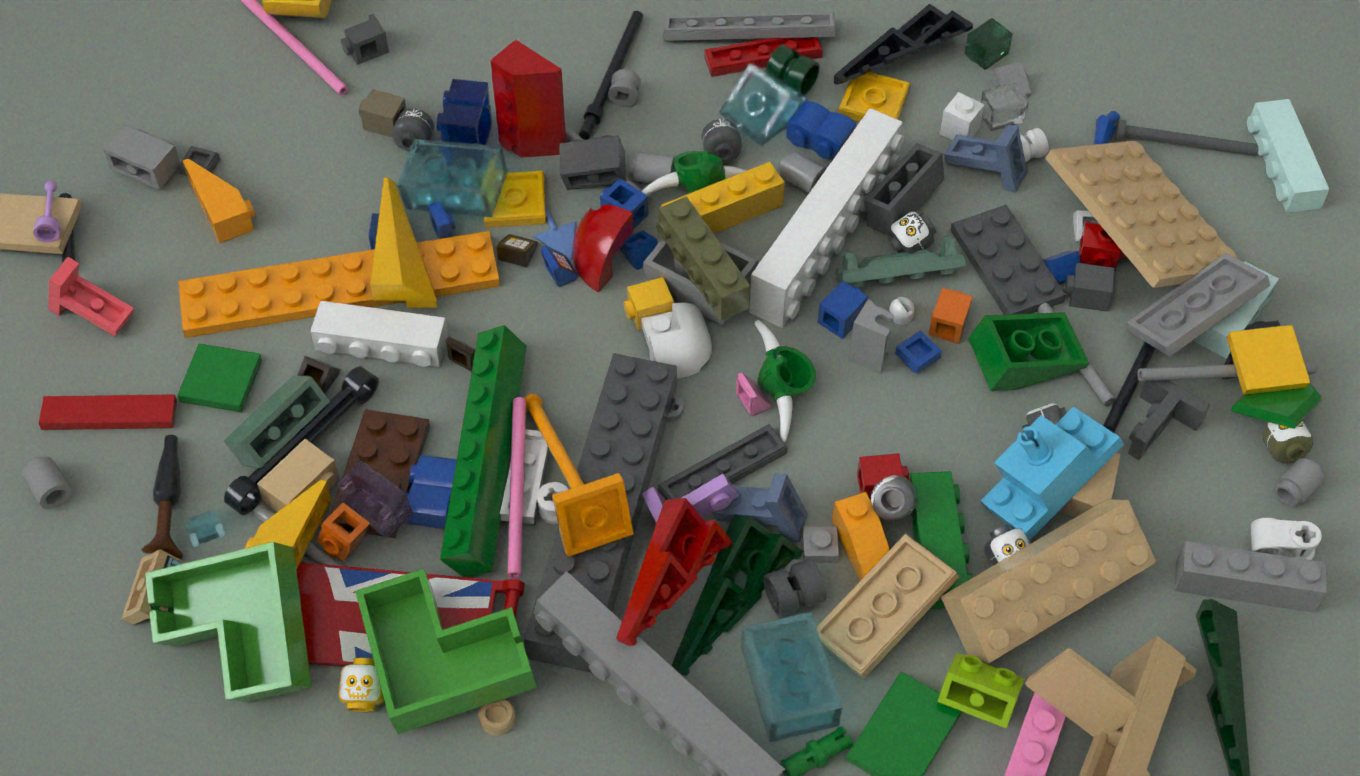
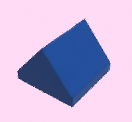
[1043,251,1081,284]

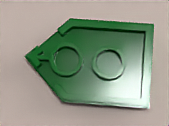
[1231,383,1322,429]

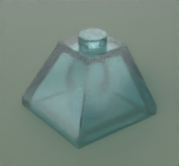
[719,63,808,145]

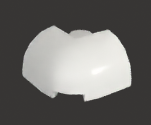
[641,302,712,379]

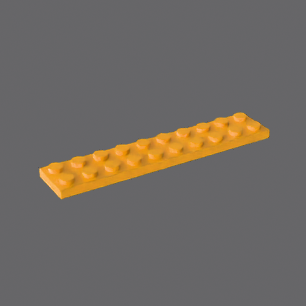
[178,231,500,338]

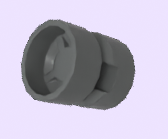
[763,559,827,618]

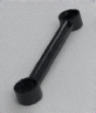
[224,366,379,515]

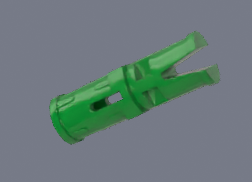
[780,726,853,776]

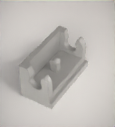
[849,300,894,374]

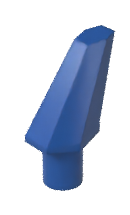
[1094,111,1120,145]

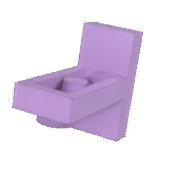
[642,474,739,523]

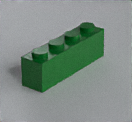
[910,471,973,609]

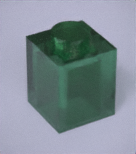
[964,18,1013,70]

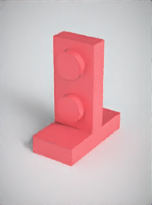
[48,257,134,337]

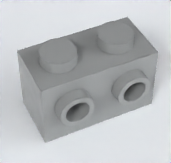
[103,125,180,190]

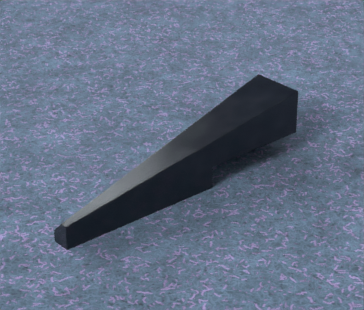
[834,4,973,85]

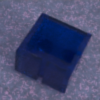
[436,79,492,168]

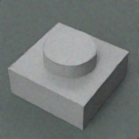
[802,526,839,563]

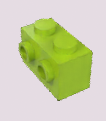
[937,652,1025,728]

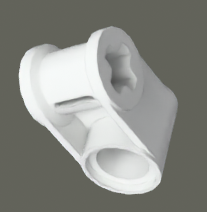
[1250,518,1322,560]

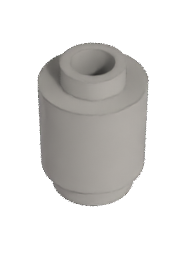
[1274,458,1325,507]

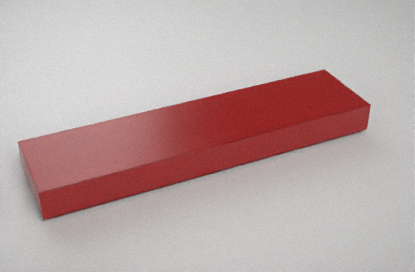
[704,37,823,77]
[38,394,177,430]

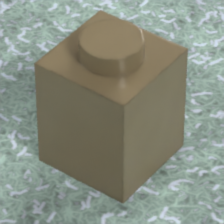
[359,89,407,138]

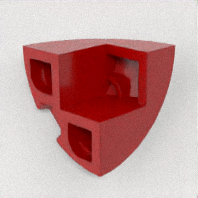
[572,204,633,293]

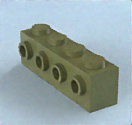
[656,196,750,321]

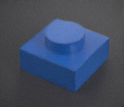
[428,201,456,239]
[895,330,942,374]

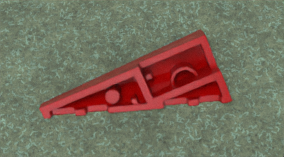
[616,498,732,646]

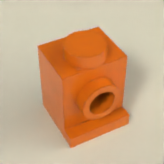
[317,503,370,562]

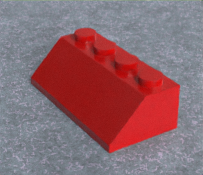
[490,39,566,158]

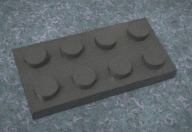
[950,205,1066,315]

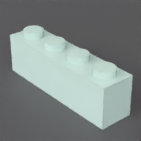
[1247,99,1329,213]

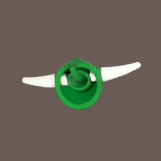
[641,151,746,195]
[755,320,816,443]

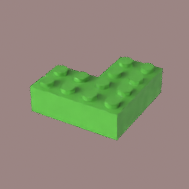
[145,542,312,702]
[355,568,538,734]

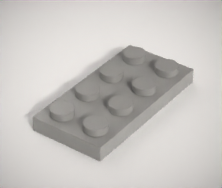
[1126,253,1271,357]

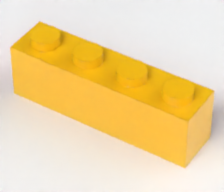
[661,162,785,234]

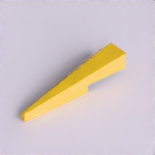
[370,178,437,308]

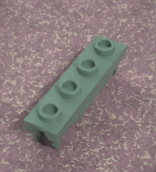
[836,236,966,287]

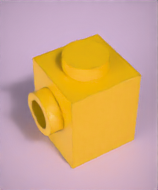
[623,277,674,330]

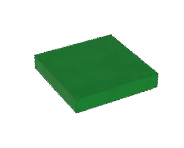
[177,343,262,412]

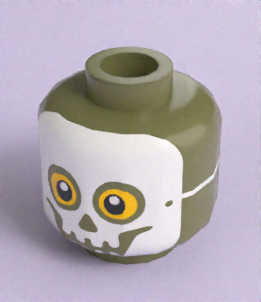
[1262,421,1313,463]

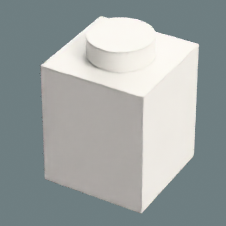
[940,92,984,141]

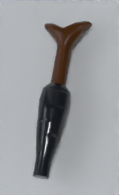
[141,434,183,559]

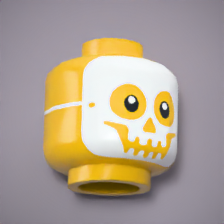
[338,658,384,712]

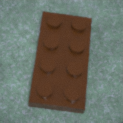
[330,409,430,538]

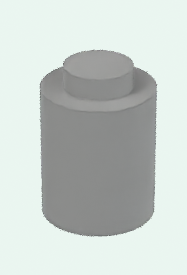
[779,151,827,193]
[629,152,675,184]
[22,457,72,509]

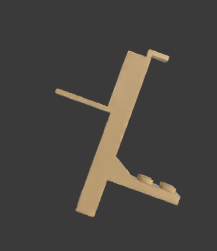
[1025,635,1197,776]

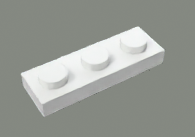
[500,429,549,524]

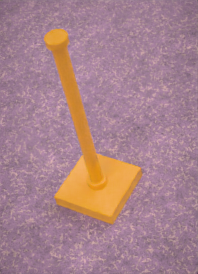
[524,393,634,557]

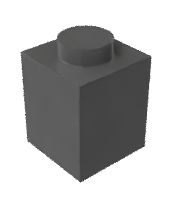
[1065,263,1115,312]

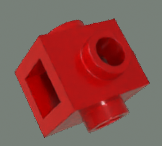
[1079,222,1125,271]

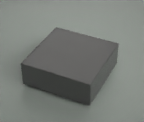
[178,146,220,176]

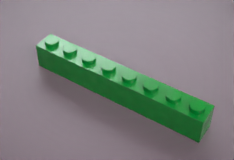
[440,325,527,577]

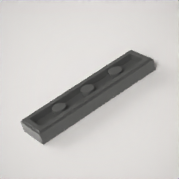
[658,424,788,500]

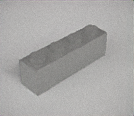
[1175,541,1327,613]

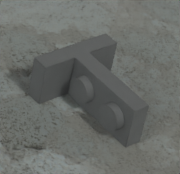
[1128,380,1210,460]

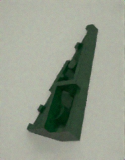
[671,514,803,676]
[1195,599,1250,776]

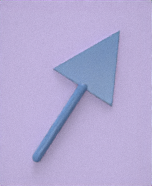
[533,204,576,262]

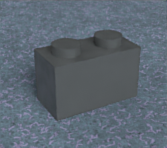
[559,135,626,190]

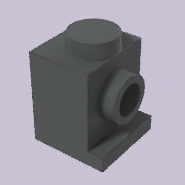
[341,14,389,65]

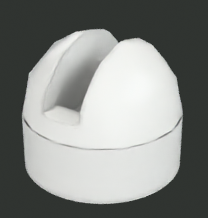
[889,297,915,325]

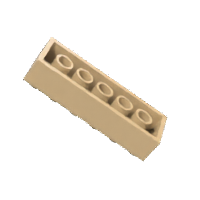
[941,499,1156,663]

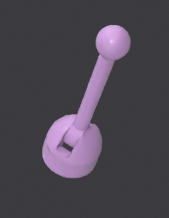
[33,181,60,242]

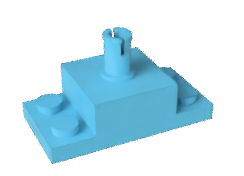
[980,406,1124,541]

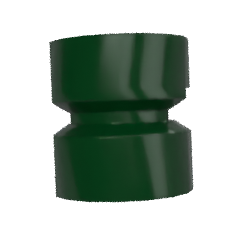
[765,44,820,97]

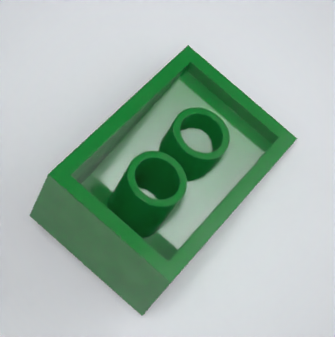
[968,312,1089,391]

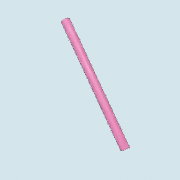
[240,0,348,96]
[507,397,526,579]

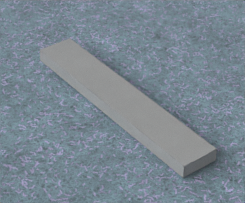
[663,12,836,41]

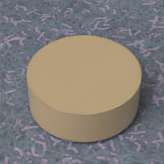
[478,699,515,735]

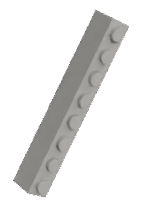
[533,571,785,776]

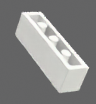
[310,301,448,367]

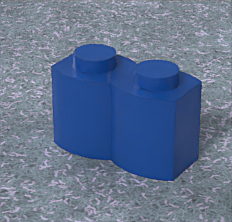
[786,101,857,160]
[402,455,457,529]

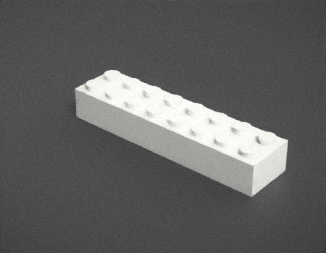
[749,108,904,328]

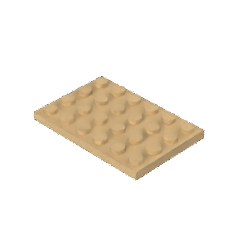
[1045,141,1239,288]

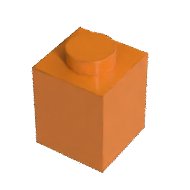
[928,287,973,344]

